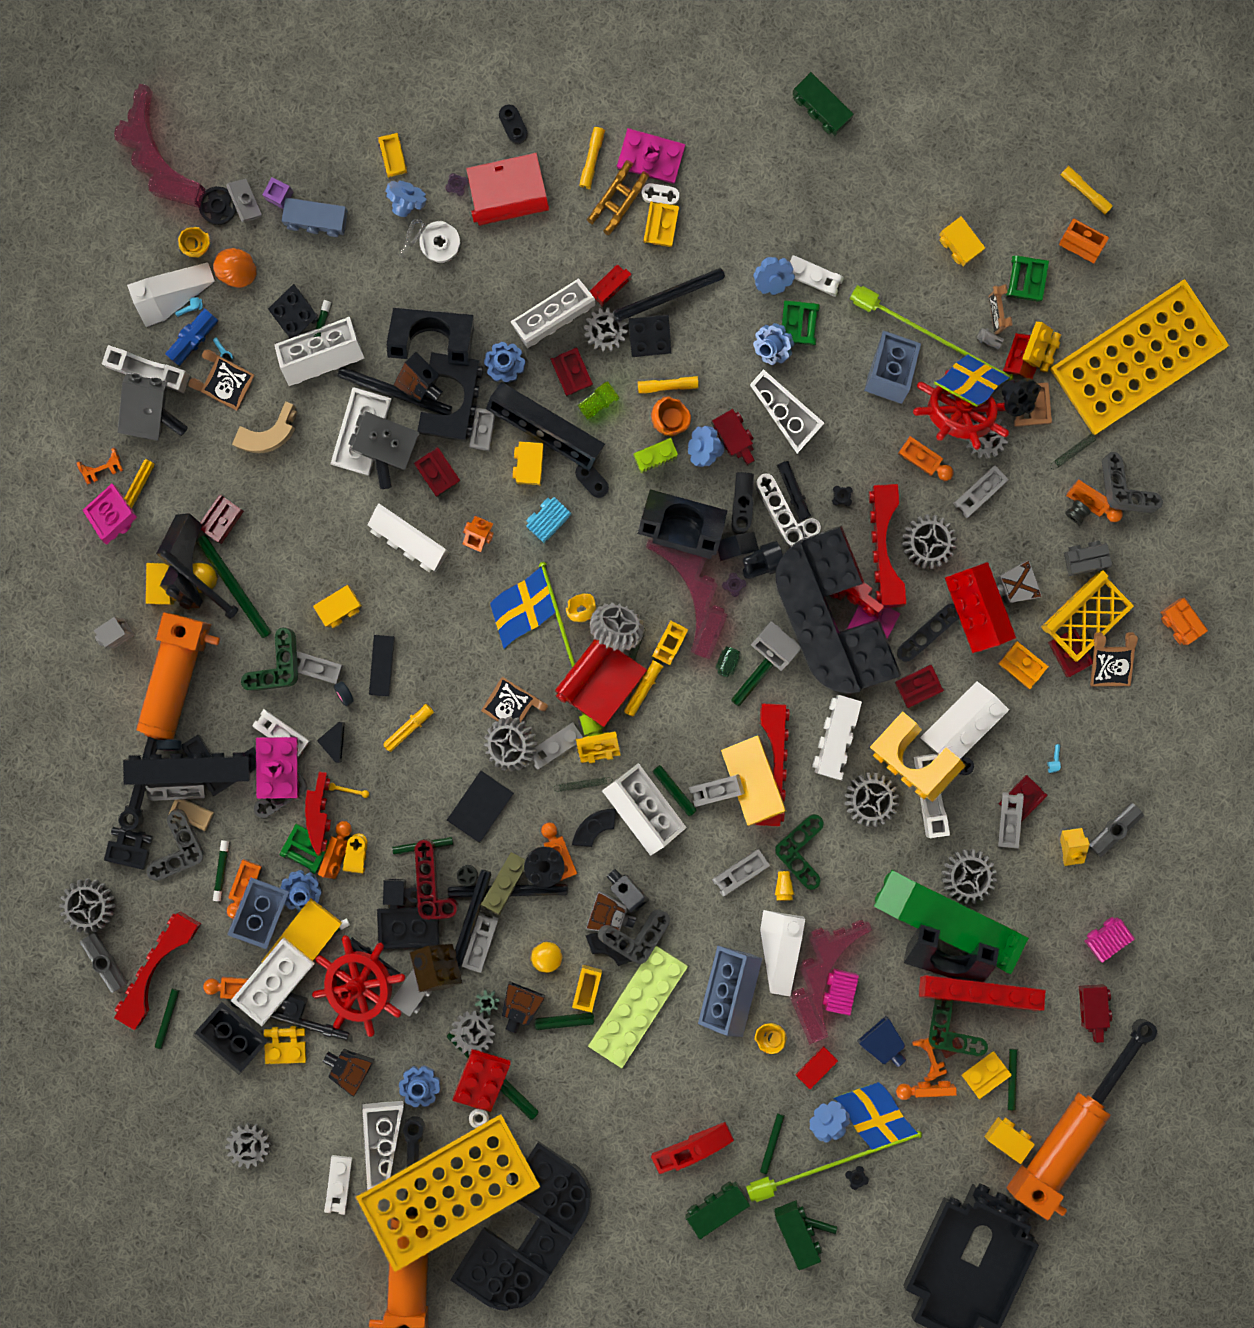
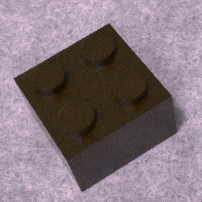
[410,944,462,992]

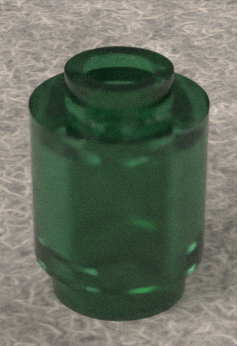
[715,646,740,678]

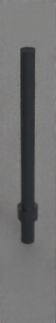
[231,1002,349,1040]

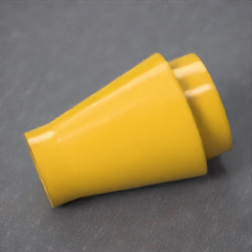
[775,871,795,901]

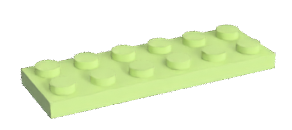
[588,945,688,1068]

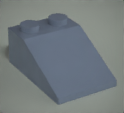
[864,331,921,404]
[227,877,289,949]

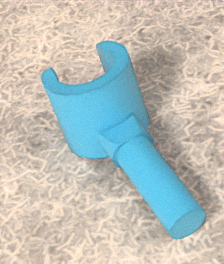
[175,297,203,317]
[213,338,233,359]
[1047,744,1061,773]

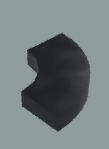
[572,809,616,847]
[585,933,632,966]

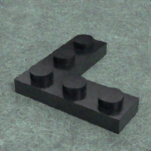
[181,734,256,796]

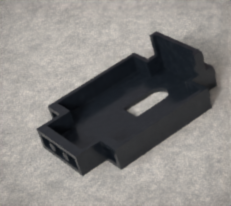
[903,1183,1039,1328]

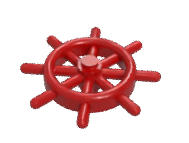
[913,370,1009,450]
[312,935,406,1037]

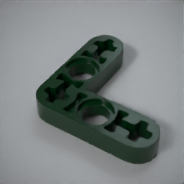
[241,627,298,691]
[775,814,824,890]
[928,999,988,1057]

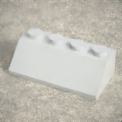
[510,278,595,348]
[274,317,364,386]
[368,503,449,573]
[920,681,1009,759]
[602,763,687,856]

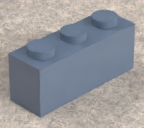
[282,197,348,237]

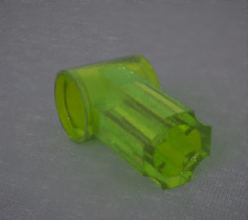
[577,381,620,420]

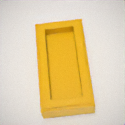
[378,133,407,177]

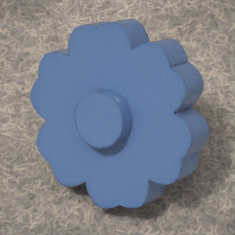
[386,181,427,217]
[753,257,795,295]
[753,323,794,365]
[484,342,525,384]
[688,426,724,467]
[280,870,321,912]
[399,1065,440,1108]
[810,1101,850,1142]

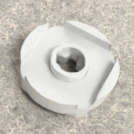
[419,221,460,263]

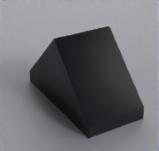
[718,532,759,561]
[317,722,345,763]

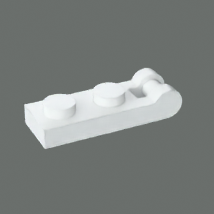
[790,255,844,297]
[252,709,310,758]
[324,1155,352,1215]

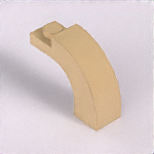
[232,401,297,453]

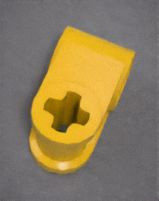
[343,833,368,874]

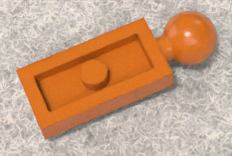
[898,436,954,481]
[1066,479,1123,522]
[318,821,352,879]
[541,822,577,881]
[227,859,262,919]
[203,977,249,999]
[896,1081,957,1100]

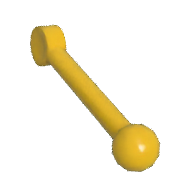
[329,783,369,798]

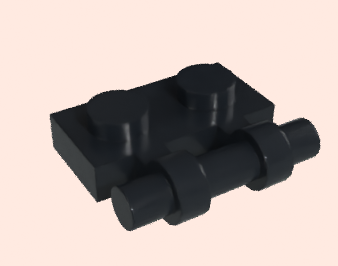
[104,827,153,870]

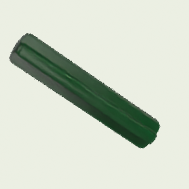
[731,658,774,706]
[653,765,697,817]
[535,1012,595,1030]

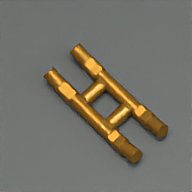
[587,160,650,236]

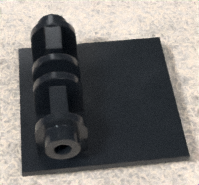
[268,284,319,338]
[628,315,672,357]

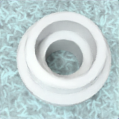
[469,1108,489,1128]

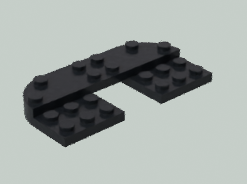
[776,525,901,693]
[450,1141,592,1311]

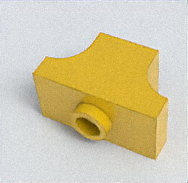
[652,620,688,665]
[1060,828,1089,866]

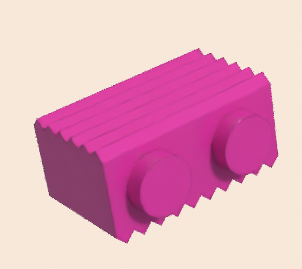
[1085,917,1135,963]
[822,968,859,1016]

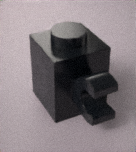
[383,879,418,909]

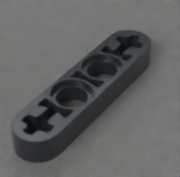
[897,603,959,662]

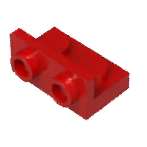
[589,265,632,307]

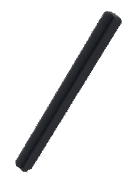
[613,268,725,322]
[337,367,452,415]
[455,869,492,970]
[448,884,568,898]

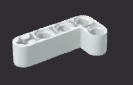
[756,474,821,547]

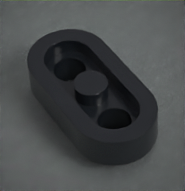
[499,105,528,144]
[575,465,609,498]

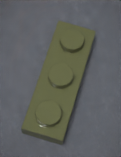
[481,852,525,915]

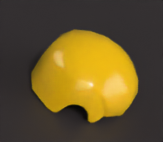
[178,227,210,258]
[193,563,218,593]
[566,593,597,622]
[530,942,563,973]
[754,1023,787,1054]

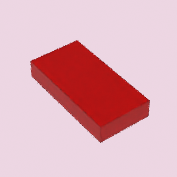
[795,1046,838,1089]

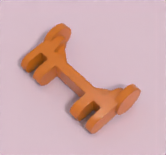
[77,447,123,484]
[912,1037,947,1082]

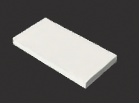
[331,387,392,476]
[231,937,315,1026]

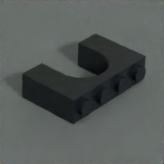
[386,308,474,365]
[417,352,483,442]
[637,489,728,555]
[903,924,999,982]

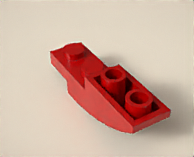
[829,583,884,619]
[305,772,331,856]
[651,1122,734,1175]

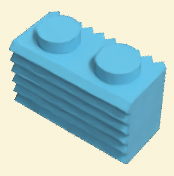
[526,497,572,544]

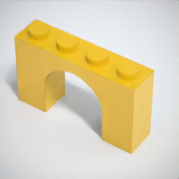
[870,711,965,802]

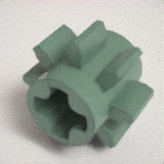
[475,989,500,1015]

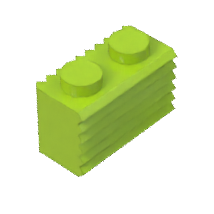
[633,438,678,473]

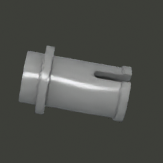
[976,328,1004,350]

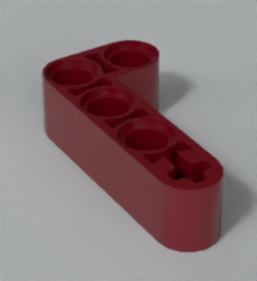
[415,838,459,919]

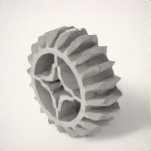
[902,514,957,569]
[590,602,644,652]
[483,717,538,772]
[844,773,899,827]
[942,849,997,904]
[59,878,116,934]

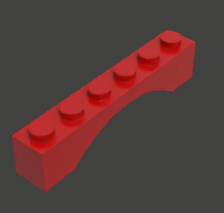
[868,484,906,608]
[755,704,790,826]
[114,911,201,1031]
[919,976,1046,1011]

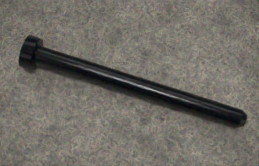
[160,550,239,619]

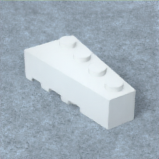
[750,369,824,454]
[812,695,862,780]
[363,1101,404,1190]

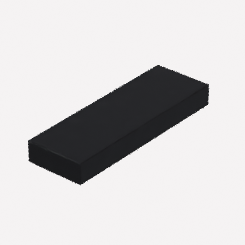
[369,635,395,697]

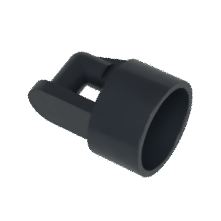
[742,541,783,579]

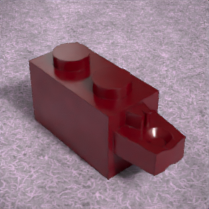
[711,409,755,466]
[1079,984,1112,1043]

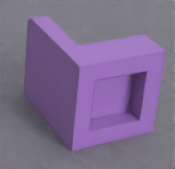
[263,177,293,209]

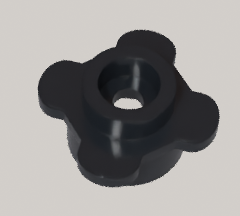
[832,486,853,506]
[845,1166,869,1190]

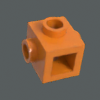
[463,516,494,552]

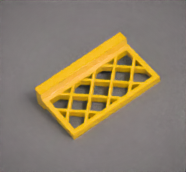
[1041,570,1134,662]

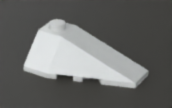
[127,262,215,327]
[760,910,805,996]

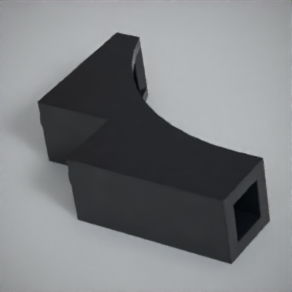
[156,513,203,609]

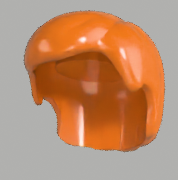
[213,248,257,287]
[651,396,691,437]

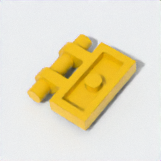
[1022,321,1061,373]
[576,731,621,764]
[264,1026,306,1064]

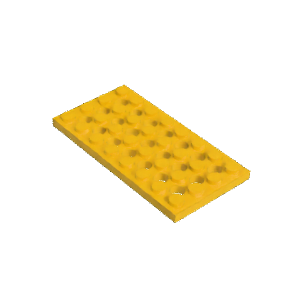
[1050,279,1229,435]
[356,1114,540,1272]

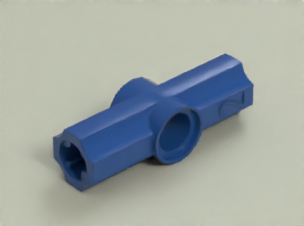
[165,308,219,366]

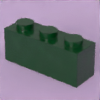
[792,72,854,136]
[686,1181,750,1240]
[774,1200,823,1271]

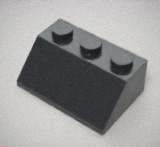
[193,1002,268,1075]

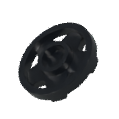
[199,186,237,225]

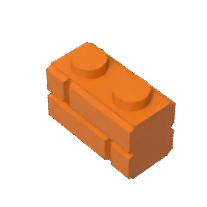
[1059,218,1109,264]
[1160,598,1208,645]

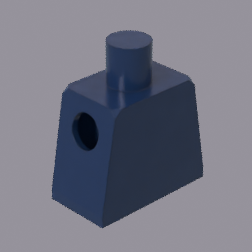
[857,1016,906,1067]

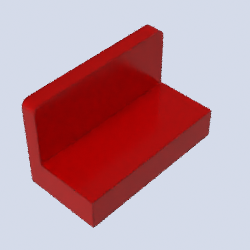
[1003,333,1037,380]

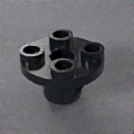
[1002,378,1041,417]
[524,846,564,887]

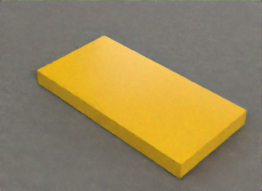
[721,735,786,826]
[261,898,343,962]

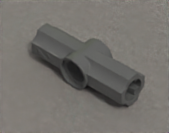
[1089,803,1144,857]
[80,932,128,993]

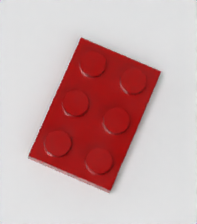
[452,1049,511,1112]

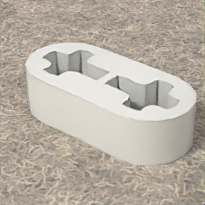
[642,183,679,205]

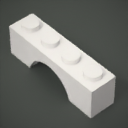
[102,345,190,394]
[914,754,950,838]

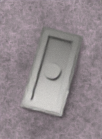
[226,179,262,222]
[469,408,496,452]

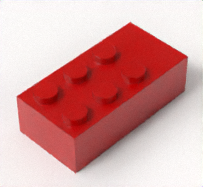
[945,562,1016,653]

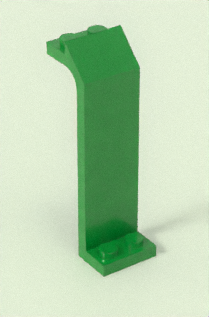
[874,869,1029,974]

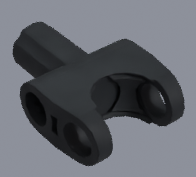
[731,472,754,534]

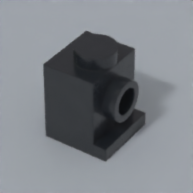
[282,992,308,1021]

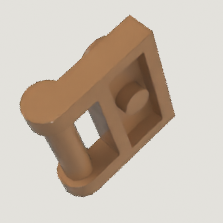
[1014,383,1052,427]

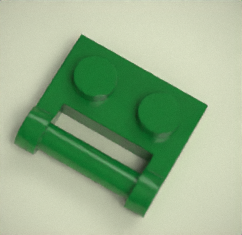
[1006,256,1049,302]
[782,300,820,346]
[279,823,329,874]

